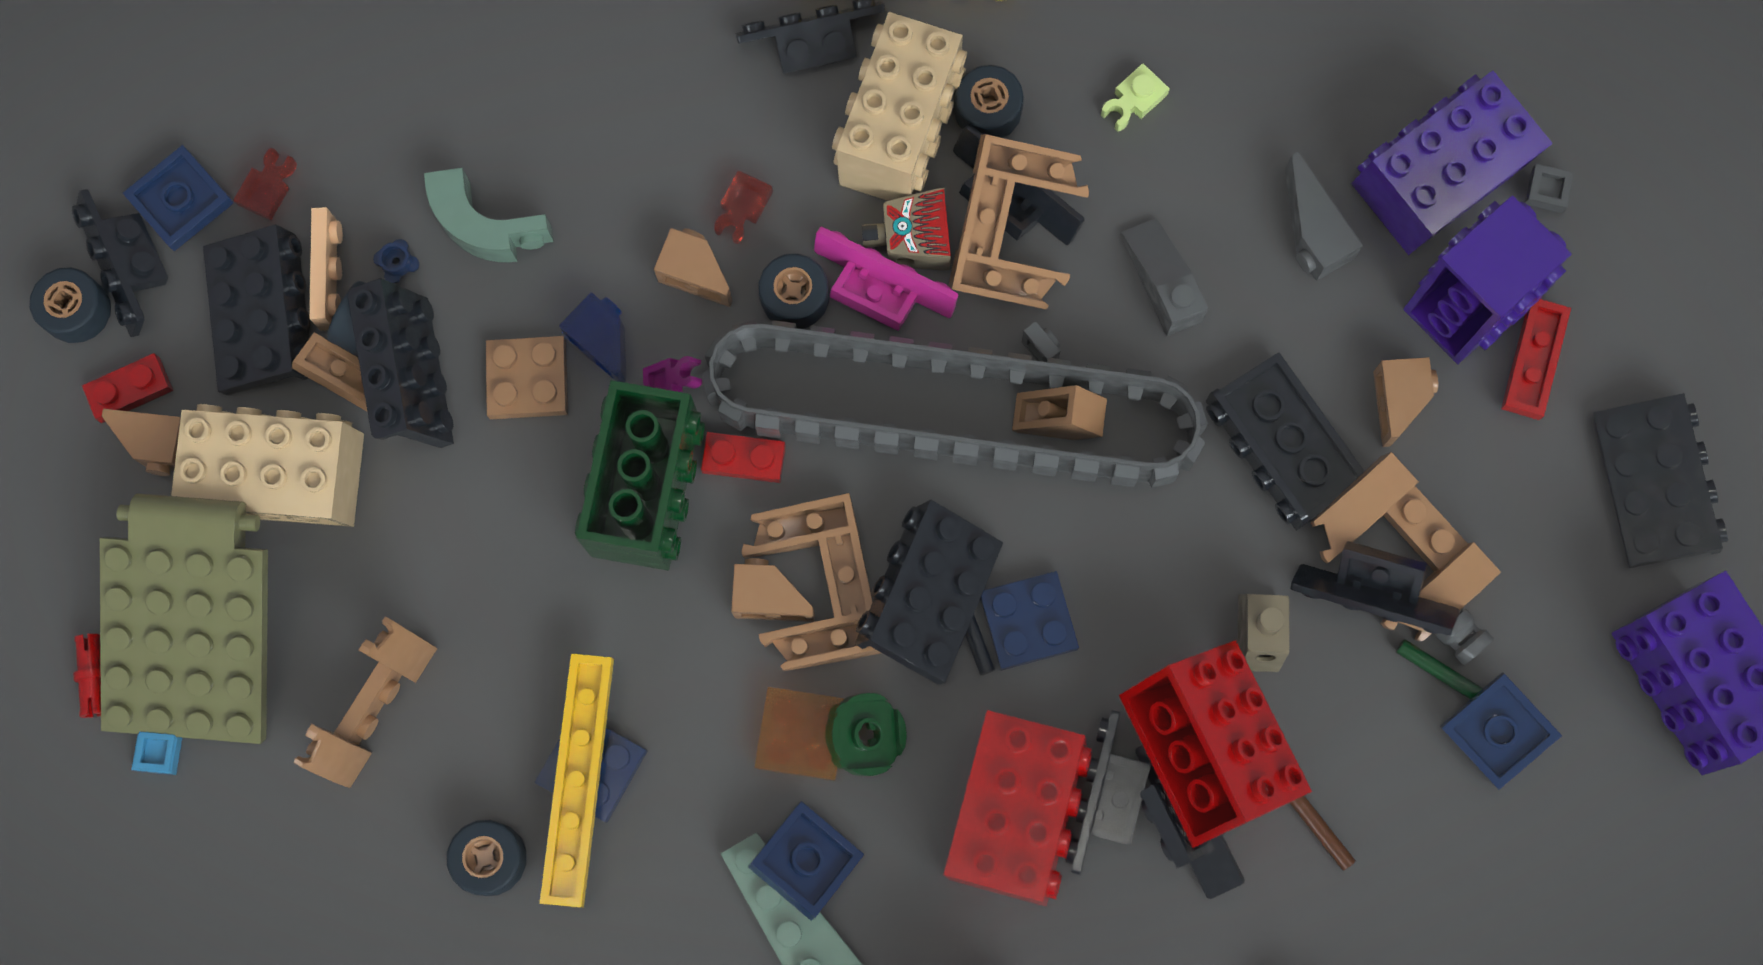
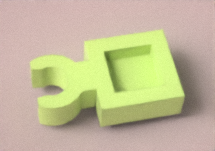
[1101,63,1170,132]

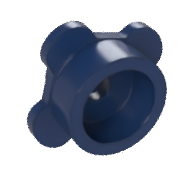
[373,239,419,284]

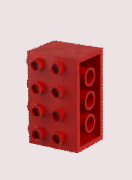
[1119,640,1312,848]
[943,710,1093,907]

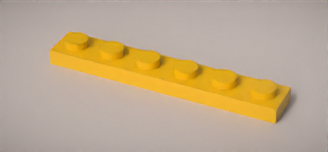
[539,654,614,908]

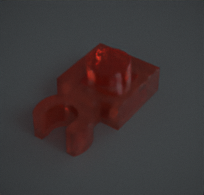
[234,148,297,221]
[714,170,773,244]

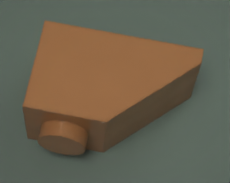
[654,228,732,307]
[1373,357,1438,447]
[1012,385,1107,440]
[102,409,181,476]
[731,558,815,622]

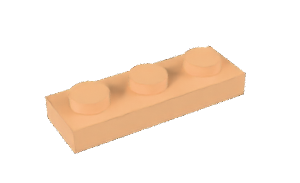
[309,207,343,331]

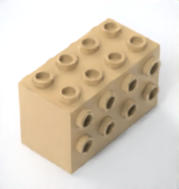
[832,12,967,201]
[171,404,364,527]

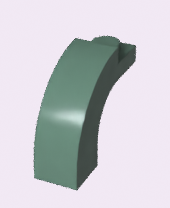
[424,168,554,263]

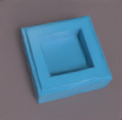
[131,731,182,775]

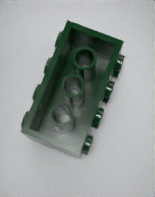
[575,380,705,571]

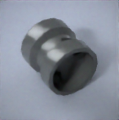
[1435,608,1494,666]

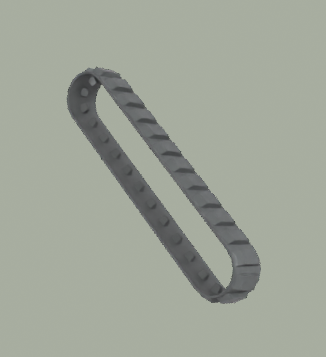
[702,320,1208,488]

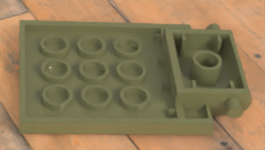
[100,493,268,744]

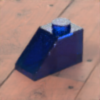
[559,292,626,383]

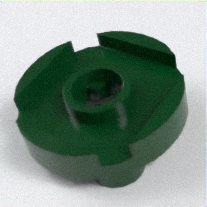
[825,693,907,776]

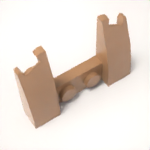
[948,134,1089,309]
[1311,452,1501,641]
[742,493,881,671]
[293,617,437,788]

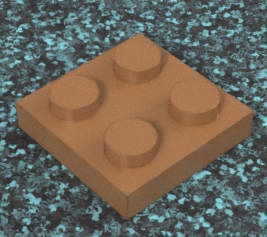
[486,336,568,419]

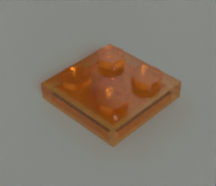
[754,687,845,781]

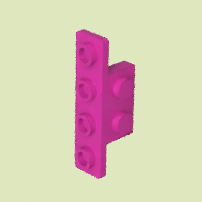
[814,227,958,331]

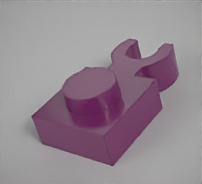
[643,356,703,392]

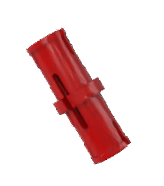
[73,633,101,718]

